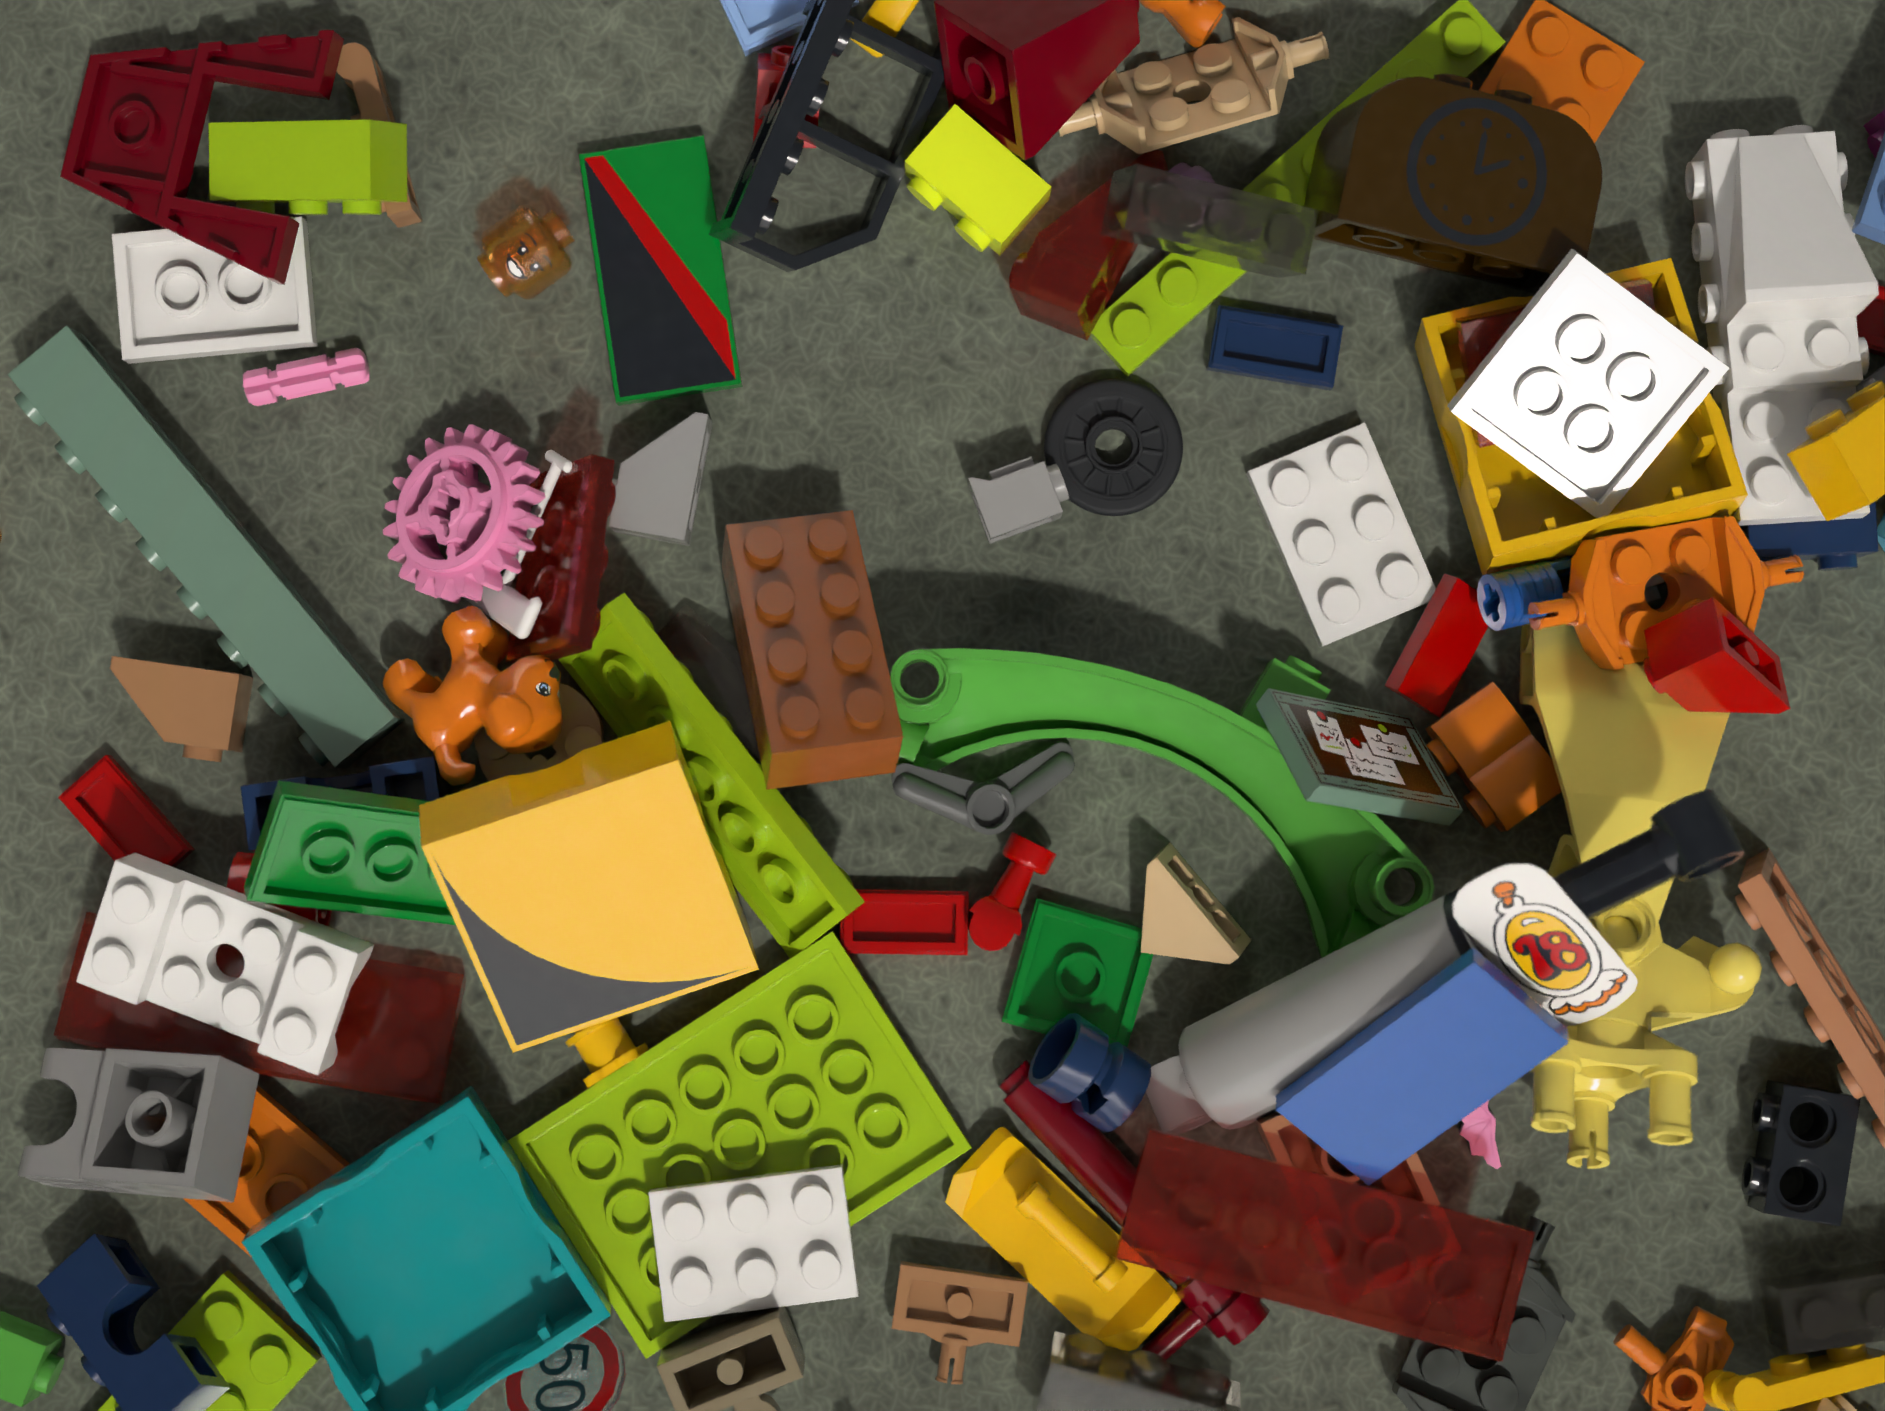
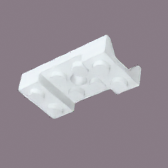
[76,853,374,1075]

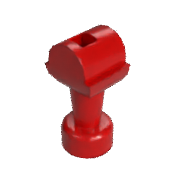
[969,832,1057,951]

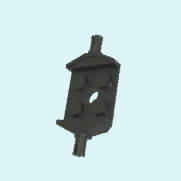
[1392,1215,1576,1411]

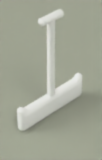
[462,450,574,639]

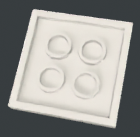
[1447,249,1729,518]

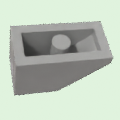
[601,412,713,546]

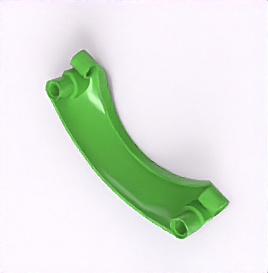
[890,648,1434,958]

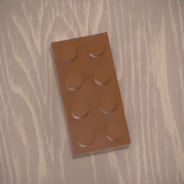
[721,510,903,790]

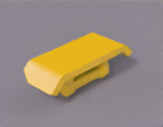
[945,1127,1181,1357]

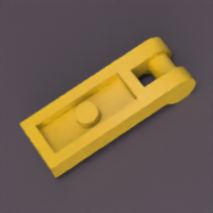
[1703,1339,1885,1411]

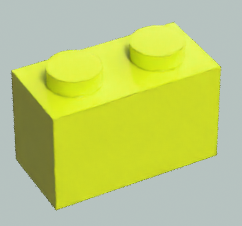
[905,104,1052,256]

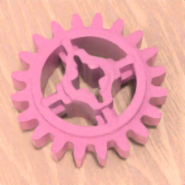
[383,424,545,604]

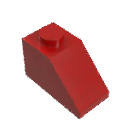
[1643,597,1790,714]

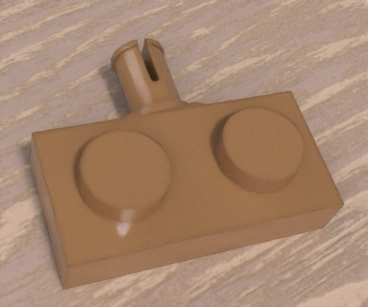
[892,1261,1028,1384]

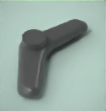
[891,742,1075,835]

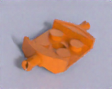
[1528,516,1804,670]

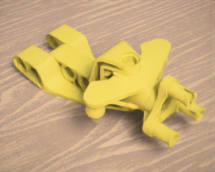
[1519,624,1762,1169]

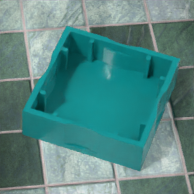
[242,1086,611,1411]

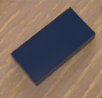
[1207,305,1343,391]

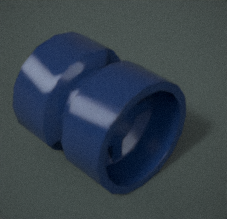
[1028,1013,1152,1132]

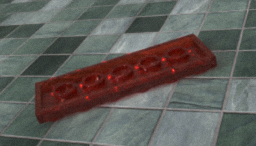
[54,912,466,1104]
[1115,1127,1535,1362]

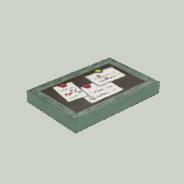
[1256,688,1463,826]

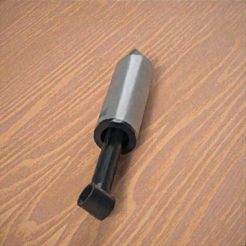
[1145,789,1745,1137]

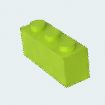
[208,119,407,215]

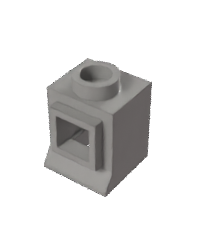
[968,456,1069,544]

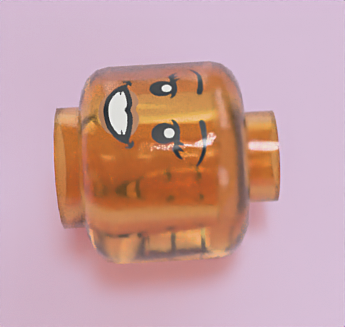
[477,205,575,300]

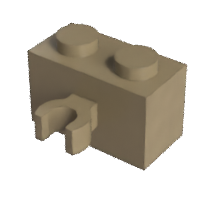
[657,1306,806,1411]

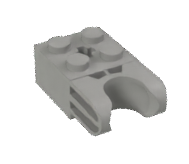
[18,1048,259,1202]

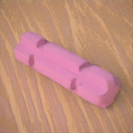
[243,348,370,406]

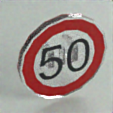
[502,1324,626,1411]

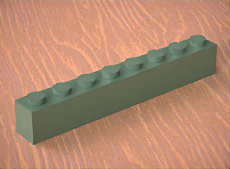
[7,325,405,769]

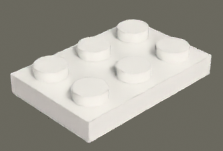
[112,216,318,364]
[1246,423,1436,648]
[648,1164,859,1322]

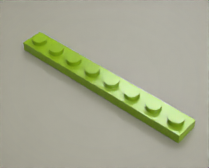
[1086,0,1506,377]

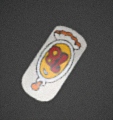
[1453,864,1638,1027]

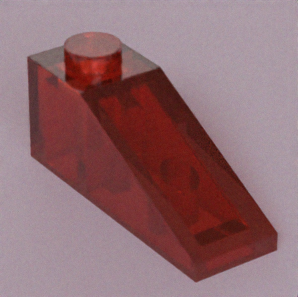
[1009,149,1168,341]

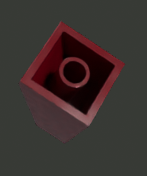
[934,0,1140,160]

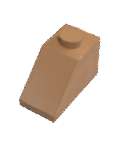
[110,656,253,762]

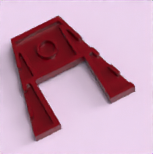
[60,30,344,285]

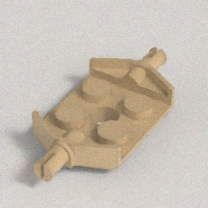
[1057,17,1329,154]

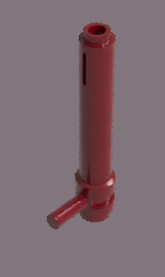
[998,1060,1270,1367]

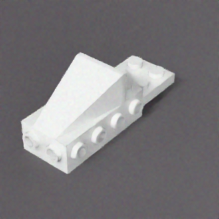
[1685,125,1879,526]

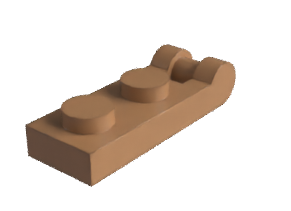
[337,42,423,228]

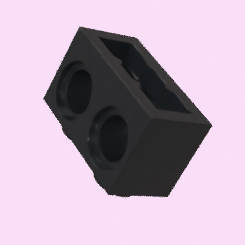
[1742,1080,1861,1226]

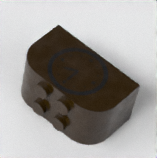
[1298,74,1602,293]

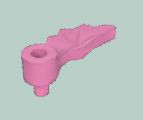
[1459,1100,1501,1169]

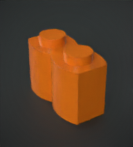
[1425,682,1562,832]

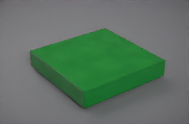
[1001,898,1154,1047]

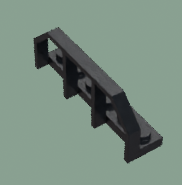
[708,0,944,272]

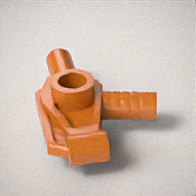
[1613,1306,1734,1411]

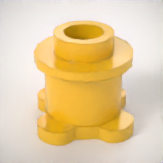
[565,1016,649,1088]

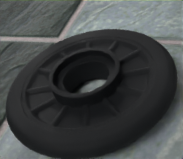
[1044,378,1183,516]

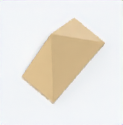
[1141,843,1251,965]

